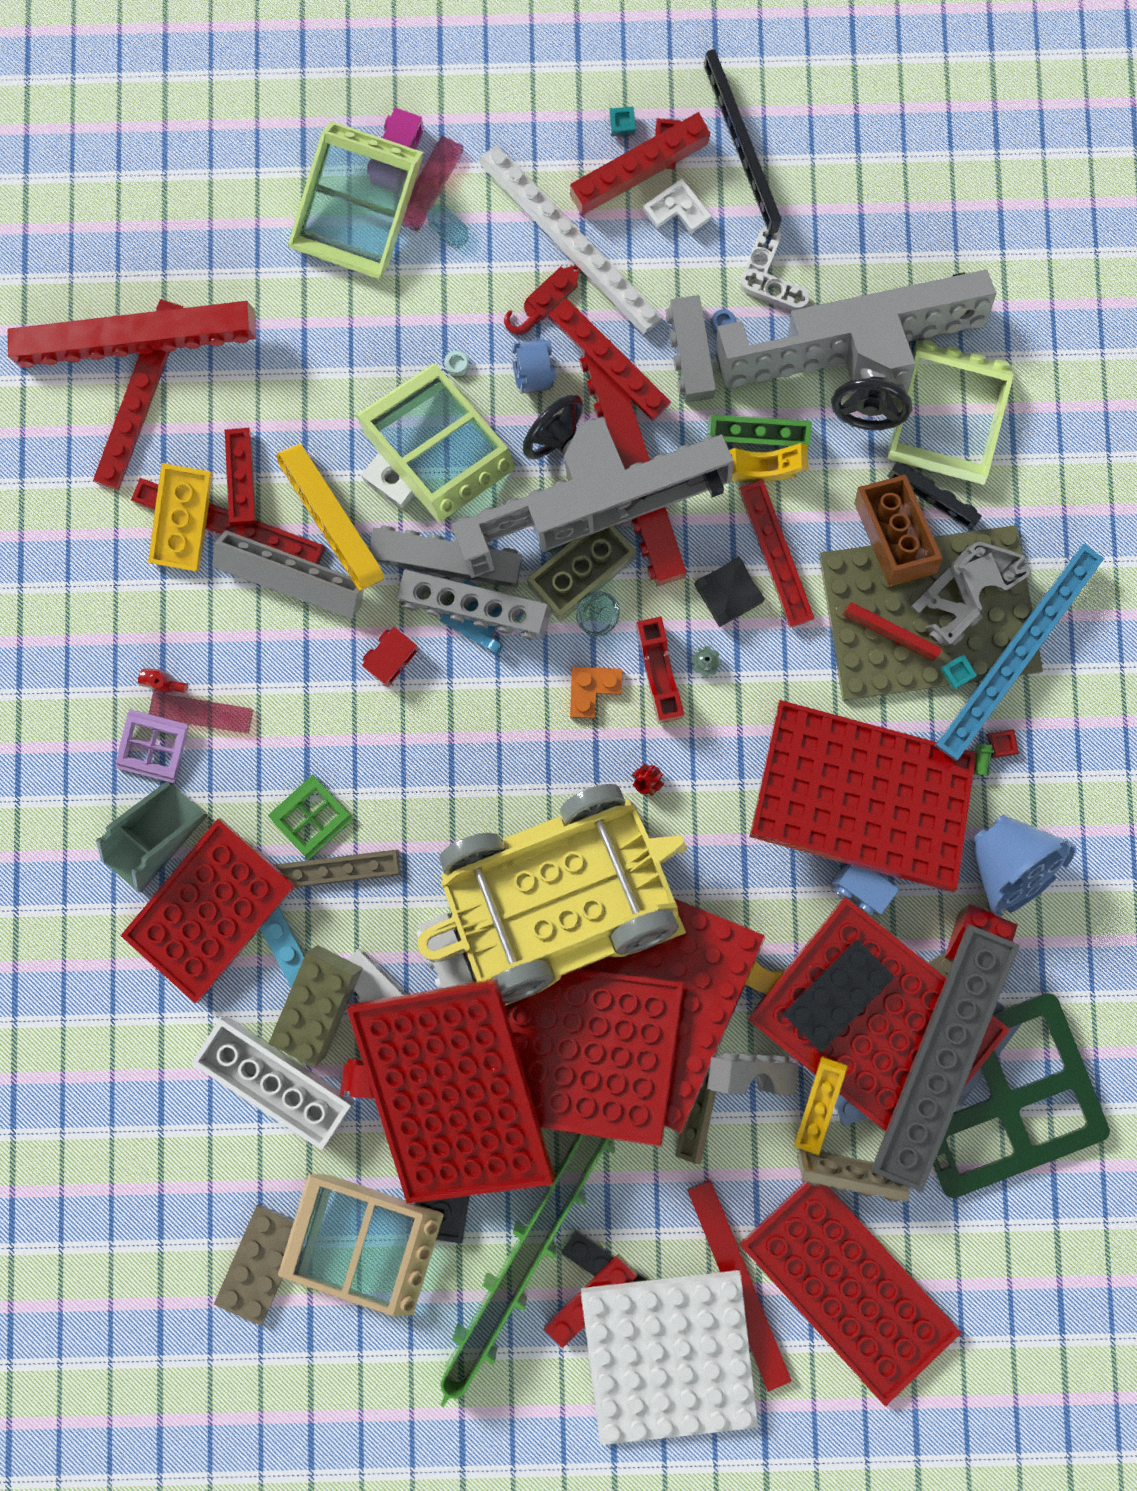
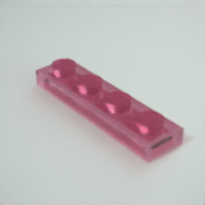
[402,135,464,232]

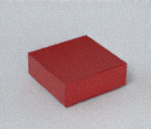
[987,729,1019,759]

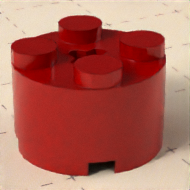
[340,1059,374,1099]

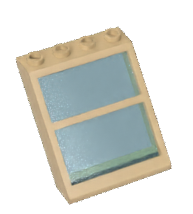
[278,1174,444,1316]

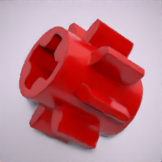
[632,763,664,796]

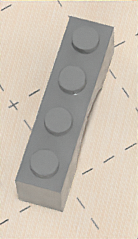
[708,1052,799,1095]

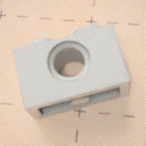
[361,453,419,511]

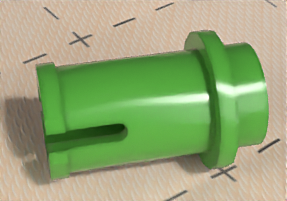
[973,744,994,776]

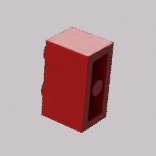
[362,626,420,687]

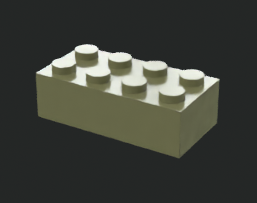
[527,525,637,622]
[268,945,363,1067]

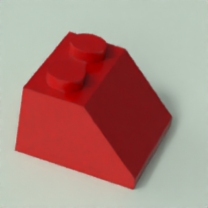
[945,904,1018,961]

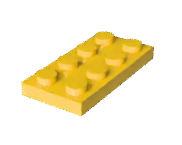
[148,463,213,572]

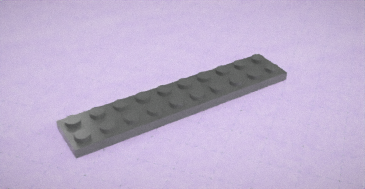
[871,924,1020,1192]

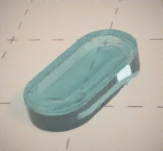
[427,204,469,248]

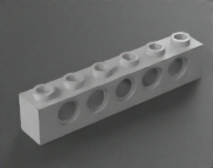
[396,569,552,640]

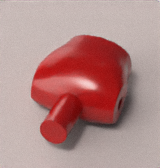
[138,668,188,693]

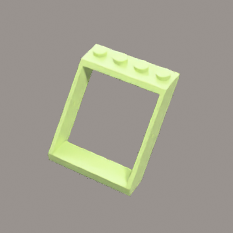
[887,340,1013,485]

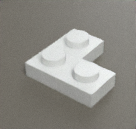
[643,179,711,234]

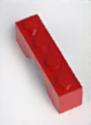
[636,616,684,724]

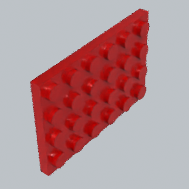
[121,818,296,1004]

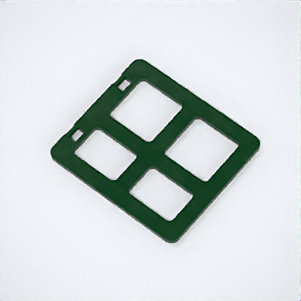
[933,993,1110,1198]

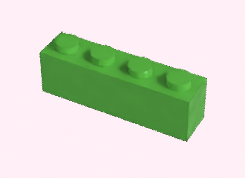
[707,414,812,447]

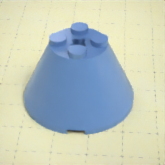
[973,814,1077,917]

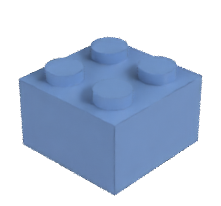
[830,863,899,916]

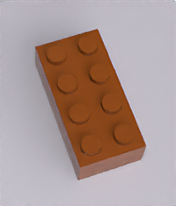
[854,475,943,587]

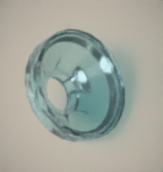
[576,591,620,637]

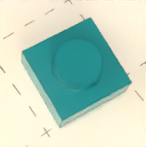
[609,106,636,136]
[940,654,977,690]

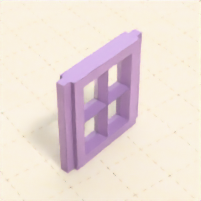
[115,709,189,783]

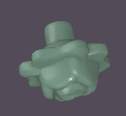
[691,646,722,677]

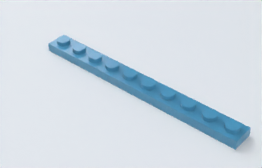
[935,544,1105,761]

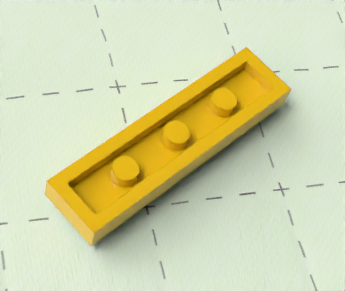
[794,1057,847,1155]

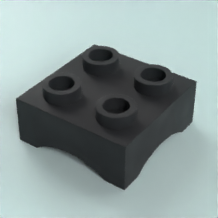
[694,556,765,627]

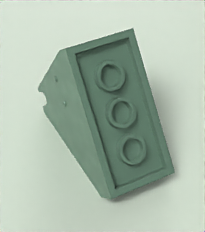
[96,781,208,892]

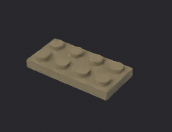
[797,1149,910,1202]
[213,1204,294,1326]

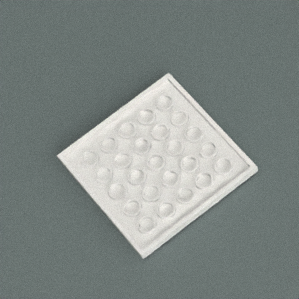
[581,1270,758,1445]

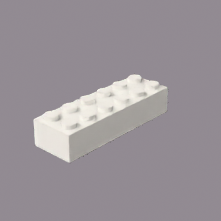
[191,1016,355,1151]

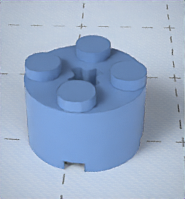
[512,339,556,394]

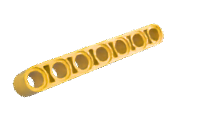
[276,443,384,591]

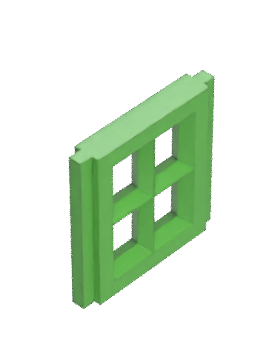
[268,775,354,860]

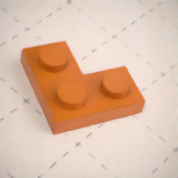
[570,667,622,719]

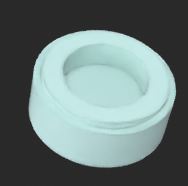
[444,350,469,377]

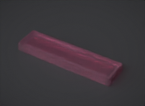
[149,692,253,734]

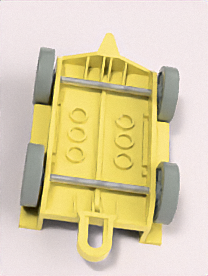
[418,784,687,1006]

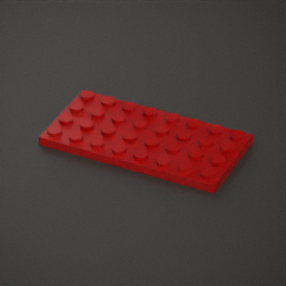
[739,1181,961,1407]

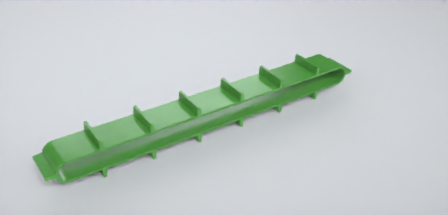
[440,1134,616,1407]

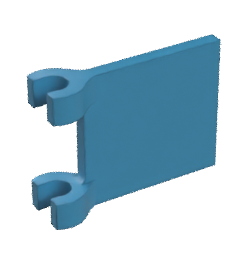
[440,579,524,656]

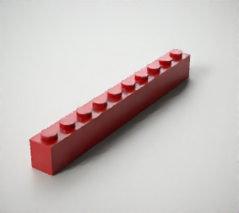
[7,301,257,368]
[579,340,687,586]

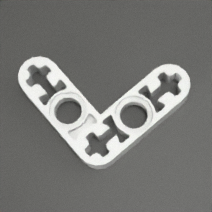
[740,226,809,311]

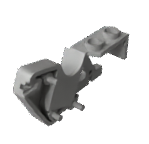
[910,542,1031,646]

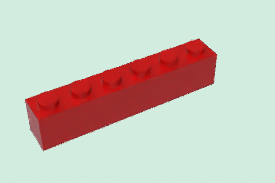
[570,112,711,216]

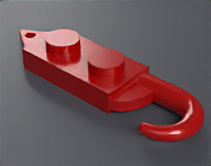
[504,265,580,335]

